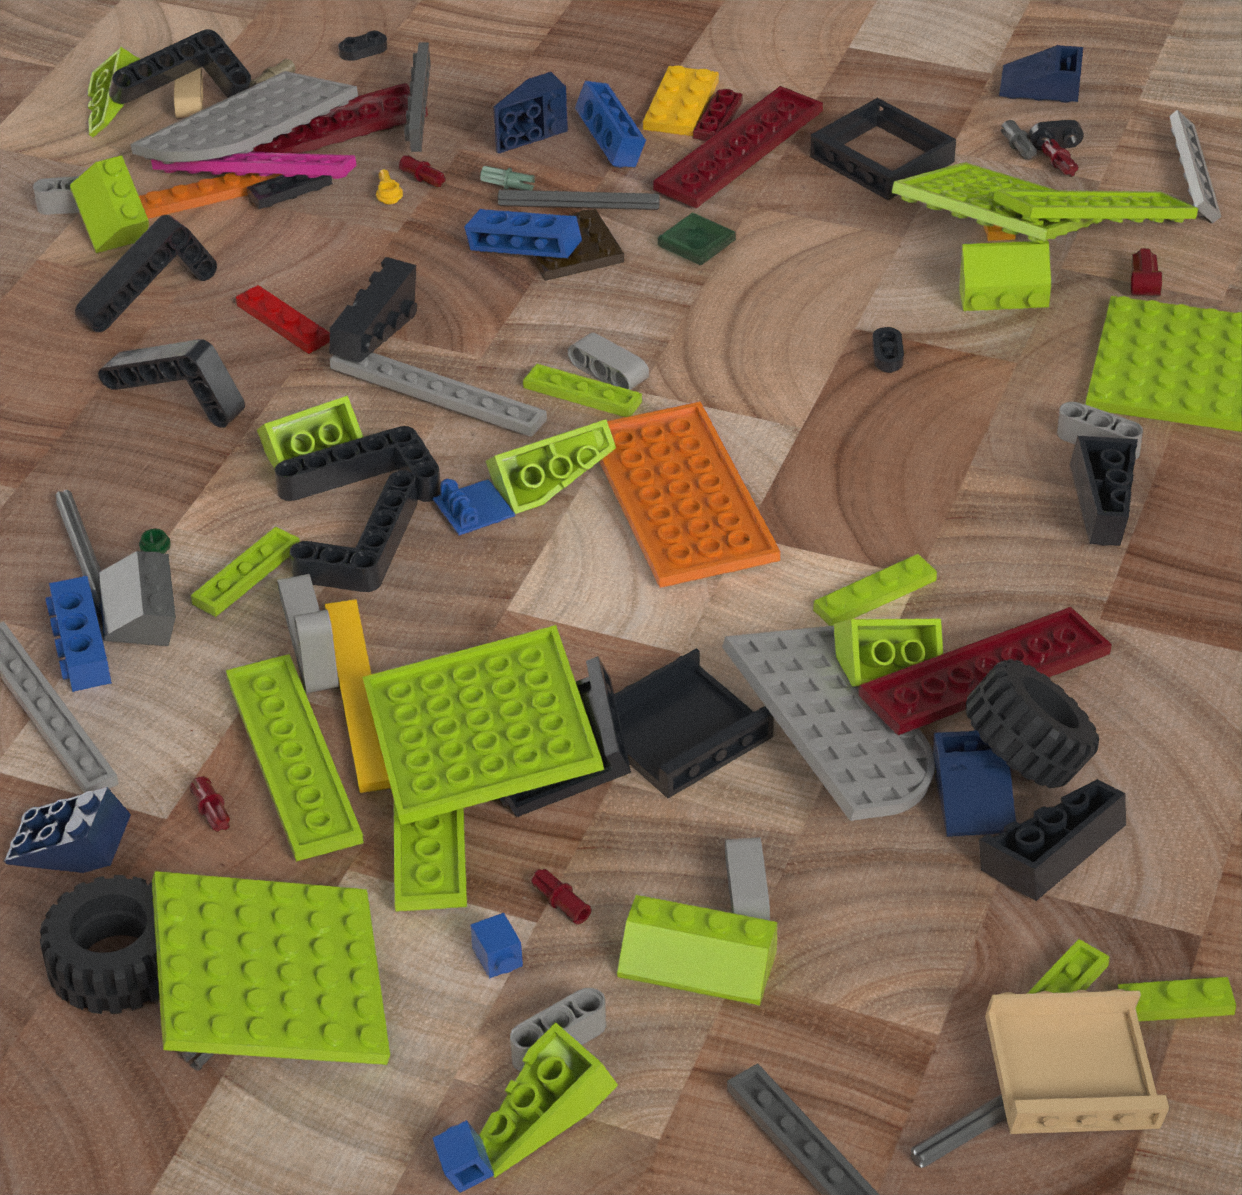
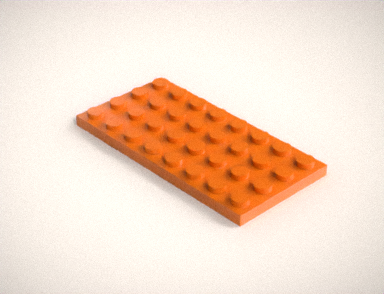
[586,402,781,588]

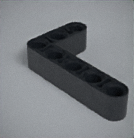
[109,29,251,104]
[75,215,217,332]
[98,339,245,428]
[274,426,441,502]
[290,470,418,592]

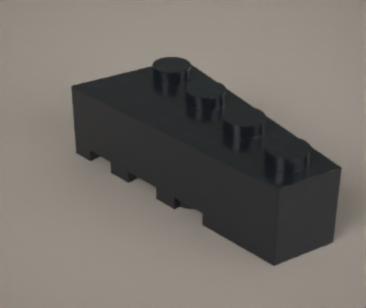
[329,257,417,362]
[1070,436,1138,546]
[979,779,1126,901]

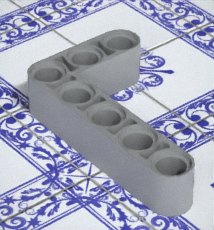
[277,574,339,694]

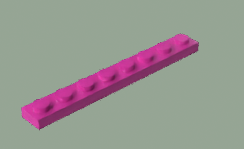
[151,152,357,179]

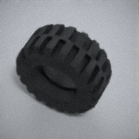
[966,659,1099,788]
[39,875,160,1014]

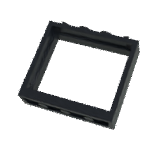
[810,97,956,201]

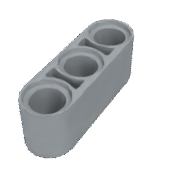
[33,176,80,215]
[568,333,649,390]
[1057,402,1143,459]
[725,837,770,920]
[510,988,606,1072]

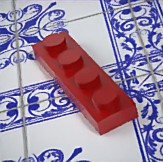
[236,285,330,354]

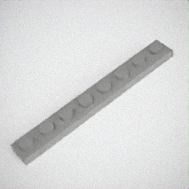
[329,353,547,437]
[0,621,119,793]

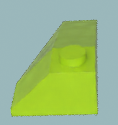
[88,47,140,137]
[486,419,616,514]
[479,1022,618,1178]

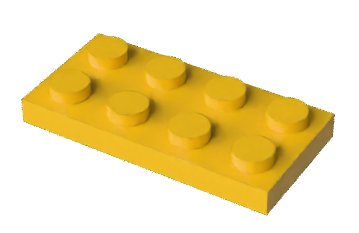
[643,65,719,136]

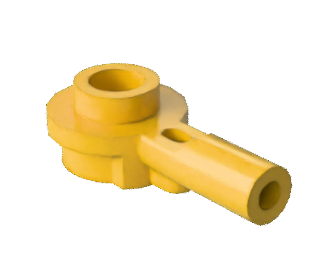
[376,169,403,205]

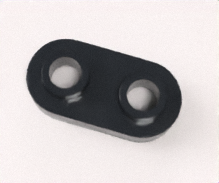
[338,30,387,61]
[1029,120,1084,150]
[872,327,904,373]

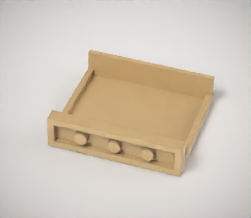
[985,989,1169,1134]

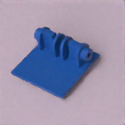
[433,479,515,536]

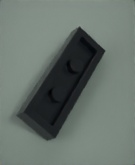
[247,174,333,209]

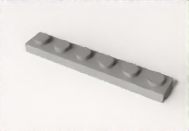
[1169,110,1222,223]

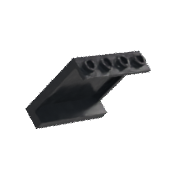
[614,648,774,798]
[500,656,631,817]

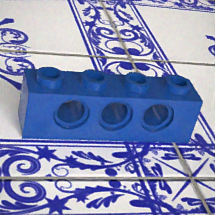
[575,81,646,168]
[464,209,582,258]
[45,576,112,692]

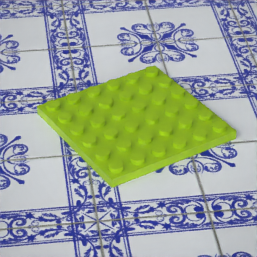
[892,162,1105,243]
[1085,296,1242,432]
[363,625,604,825]
[152,871,390,1065]

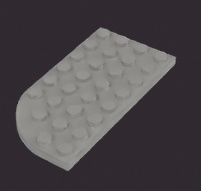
[131,71,358,164]
[722,626,935,821]

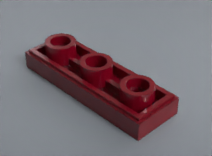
[693,89,743,141]

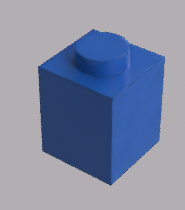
[470,913,523,979]
[432,1120,494,1193]

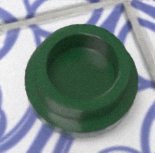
[139,528,171,553]

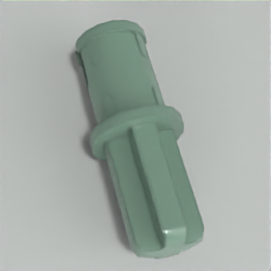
[480,166,535,191]

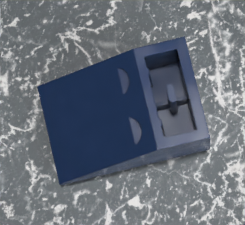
[999,45,1083,103]
[493,72,568,154]
[933,730,1016,837]
[4,787,131,873]

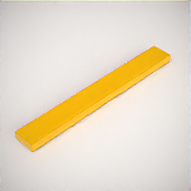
[325,599,391,793]

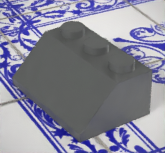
[98,551,176,646]

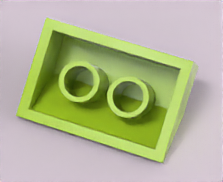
[70,155,149,253]
[959,240,1051,311]
[257,395,363,468]
[834,619,943,687]

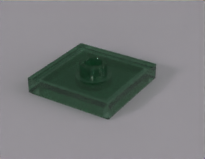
[657,212,736,265]

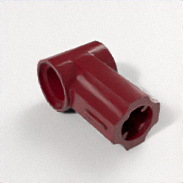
[1130,248,1162,296]

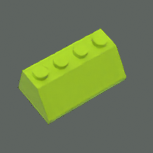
[617,895,778,1006]

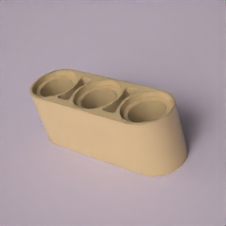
[174,68,203,118]

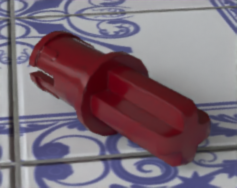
[1042,139,1079,177]
[399,155,446,187]
[190,776,230,832]
[531,869,592,925]

